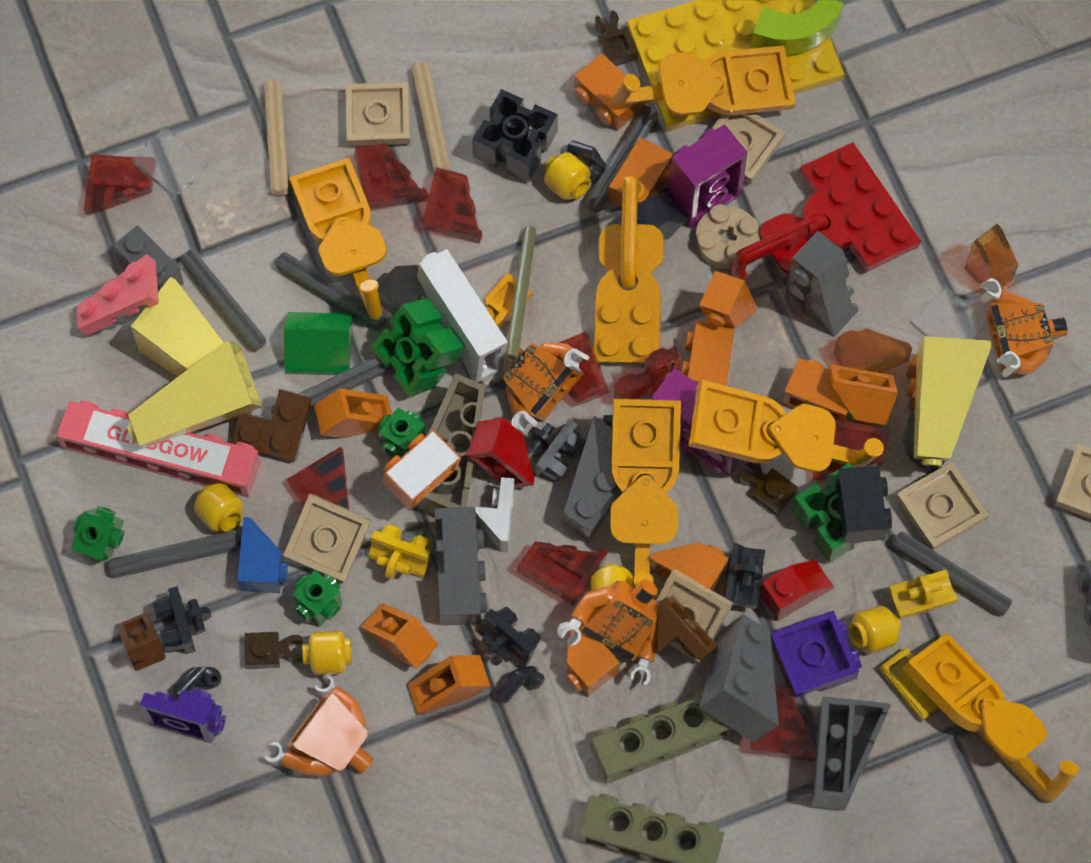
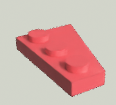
[77,254,159,335]

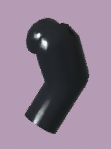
[567,140,606,181]
[495,665,545,703]
[171,667,222,698]

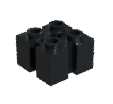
[472,89,558,182]

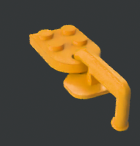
[613,46,796,115]
[289,158,387,320]
[594,176,664,363]
[689,380,884,472]
[610,399,681,588]
[902,633,1079,803]

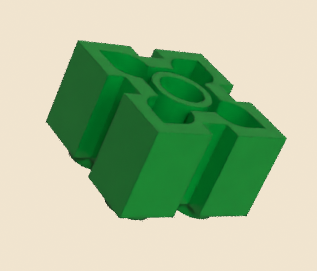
[371,298,466,396]
[791,463,853,563]

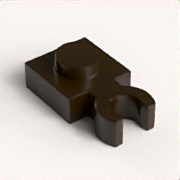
[595,10,638,65]
[737,461,798,515]
[245,632,303,669]

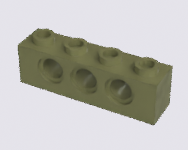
[591,689,733,784]
[579,794,725,863]

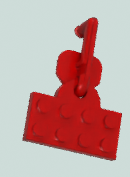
[728,142,922,281]

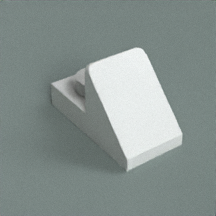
[474,477,515,552]

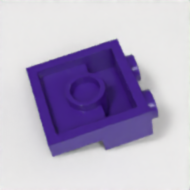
[770,610,862,698]
[140,689,226,744]

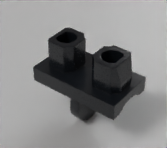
[528,419,586,481]
[723,543,765,610]
[152,586,212,655]
[478,606,541,668]

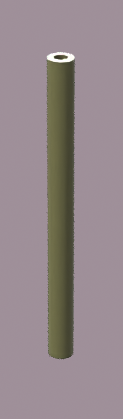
[505,226,537,362]

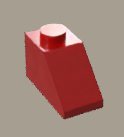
[467,417,535,488]
[759,559,834,622]

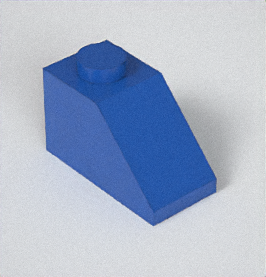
[237,517,288,593]

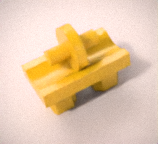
[368,524,431,580]
[888,569,958,620]

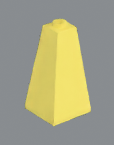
[131,277,224,377]
[914,336,991,466]
[127,341,263,447]

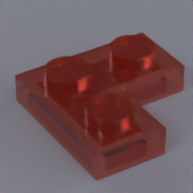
[614,346,681,399]

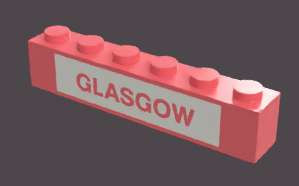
[56,400,261,498]

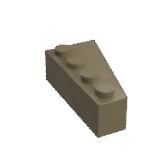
[416,373,486,514]

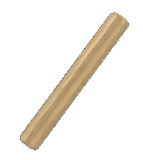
[412,62,451,177]
[264,79,289,196]

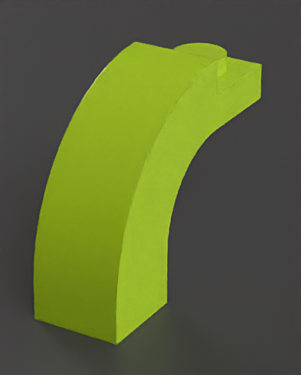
[751,0,844,55]

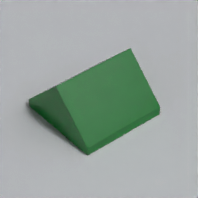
[284,312,353,375]

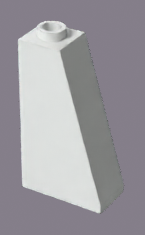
[417,249,508,382]

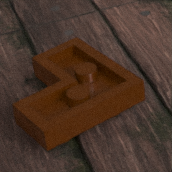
[232,389,313,461]

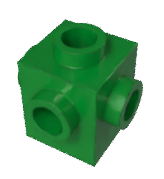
[378,407,426,458]
[71,506,125,561]
[292,570,343,627]

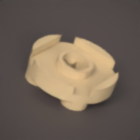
[695,204,760,269]

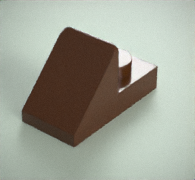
[657,595,718,662]
[116,612,166,671]

